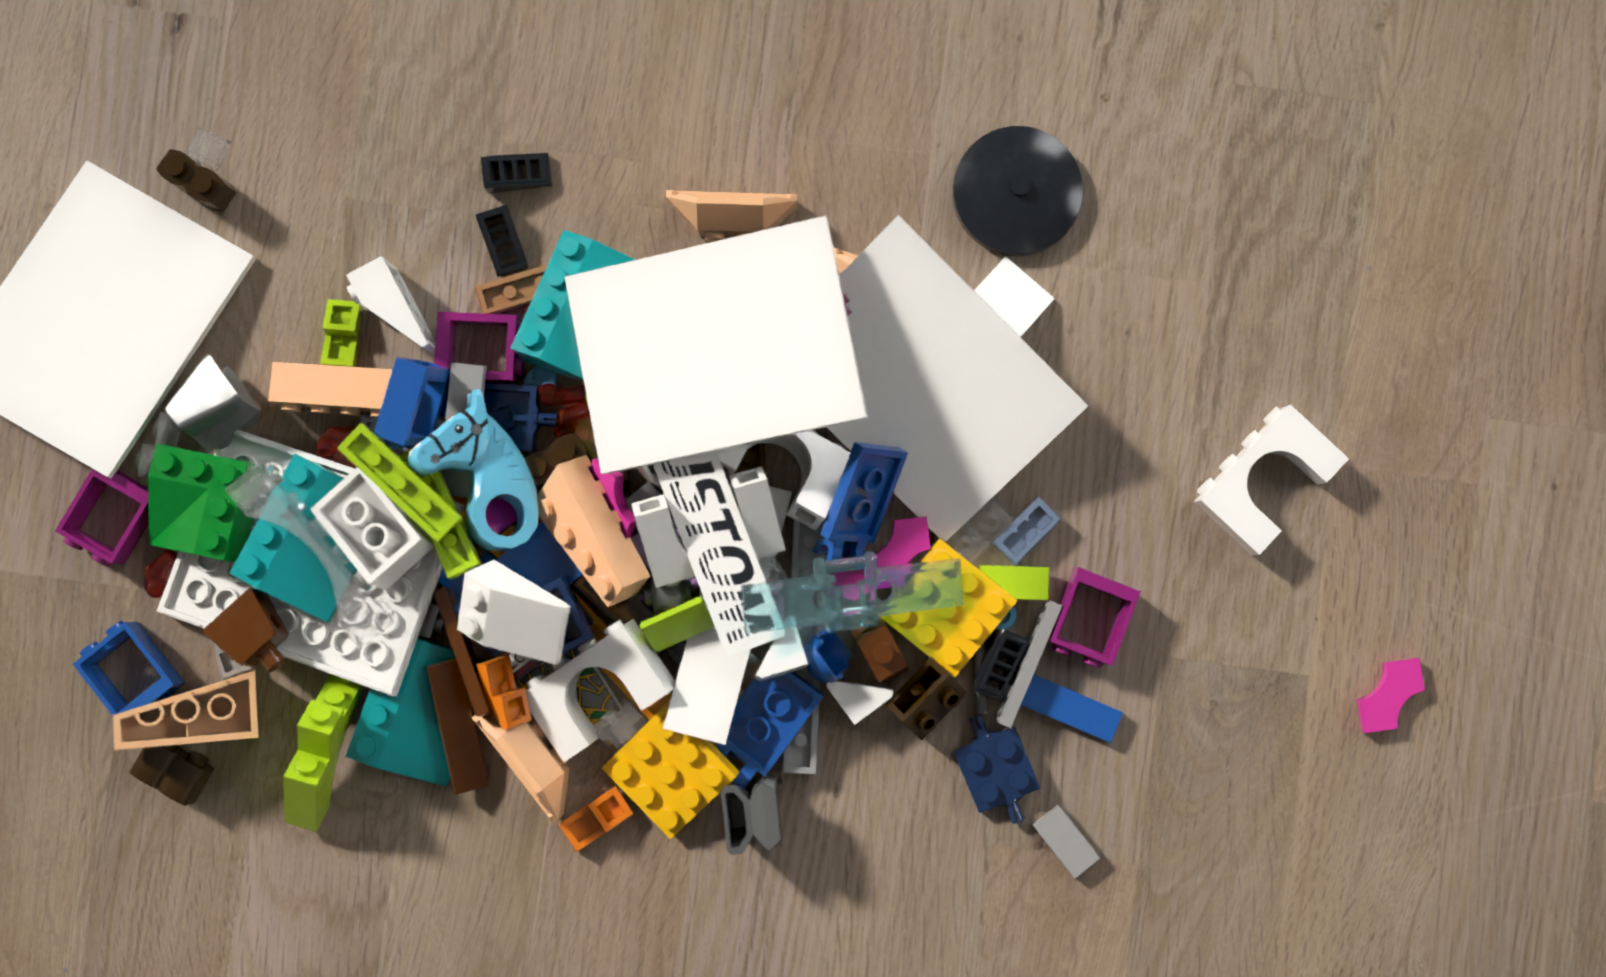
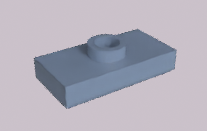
[992,496,1062,566]

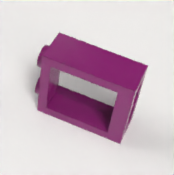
[434,312,525,384]
[55,468,149,567]
[1048,567,1141,669]

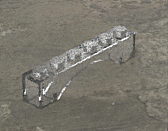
[225,463,395,650]

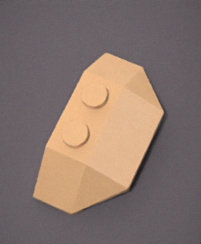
[666,190,798,242]
[472,715,570,824]

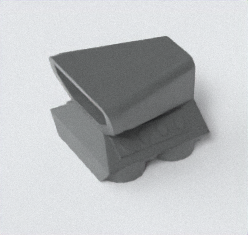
[165,354,262,453]
[721,775,782,855]

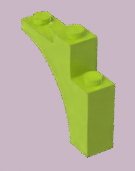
[283,674,364,832]

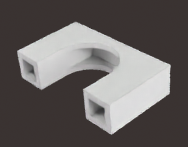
[1194,405,1349,556]
[716,430,850,530]
[632,466,786,588]
[526,619,676,762]

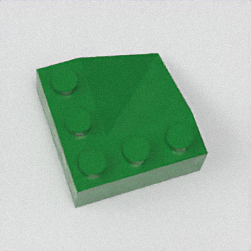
[148,444,266,563]

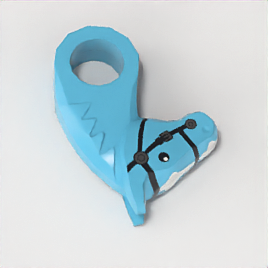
[408,389,539,552]

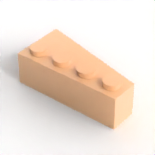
[268,362,392,417]
[537,455,650,607]
[113,670,259,750]

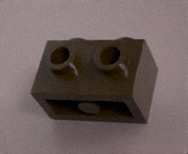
[885,657,968,740]

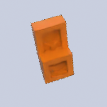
[476,656,532,730]
[558,786,634,852]

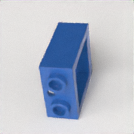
[374,357,451,450]
[73,621,185,716]

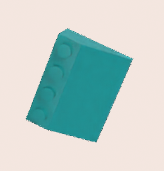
[510,230,636,382]
[230,454,358,623]
[345,636,488,787]

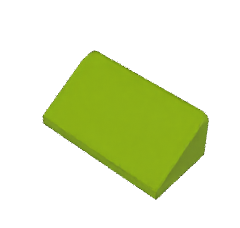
[639,597,714,652]

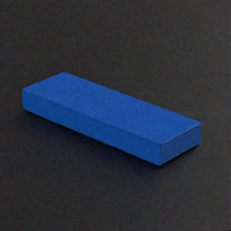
[1021,675,1123,743]

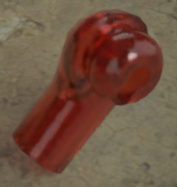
[538,383,586,406]
[554,400,590,439]
[315,426,356,458]
[144,549,177,598]

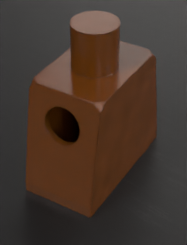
[202,588,289,672]
[851,616,909,687]

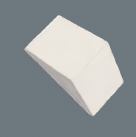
[755,615,808,681]
[826,680,893,725]

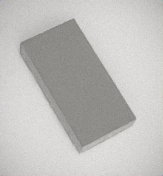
[1032,804,1101,879]

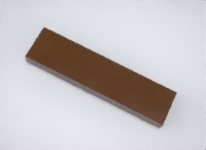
[433,587,494,718]
[425,657,488,795]

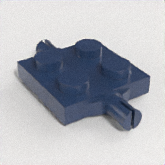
[484,383,560,452]
[954,714,1041,824]

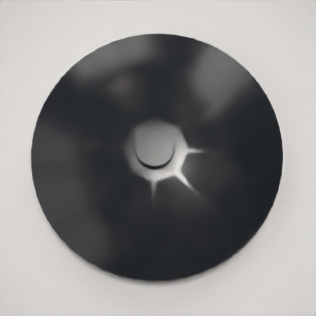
[952,126,1083,256]

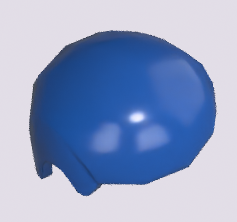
[804,629,849,683]

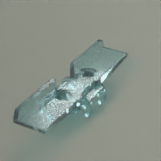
[741,551,964,634]

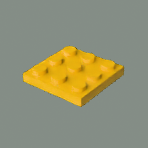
[878,538,1018,678]
[602,701,740,840]

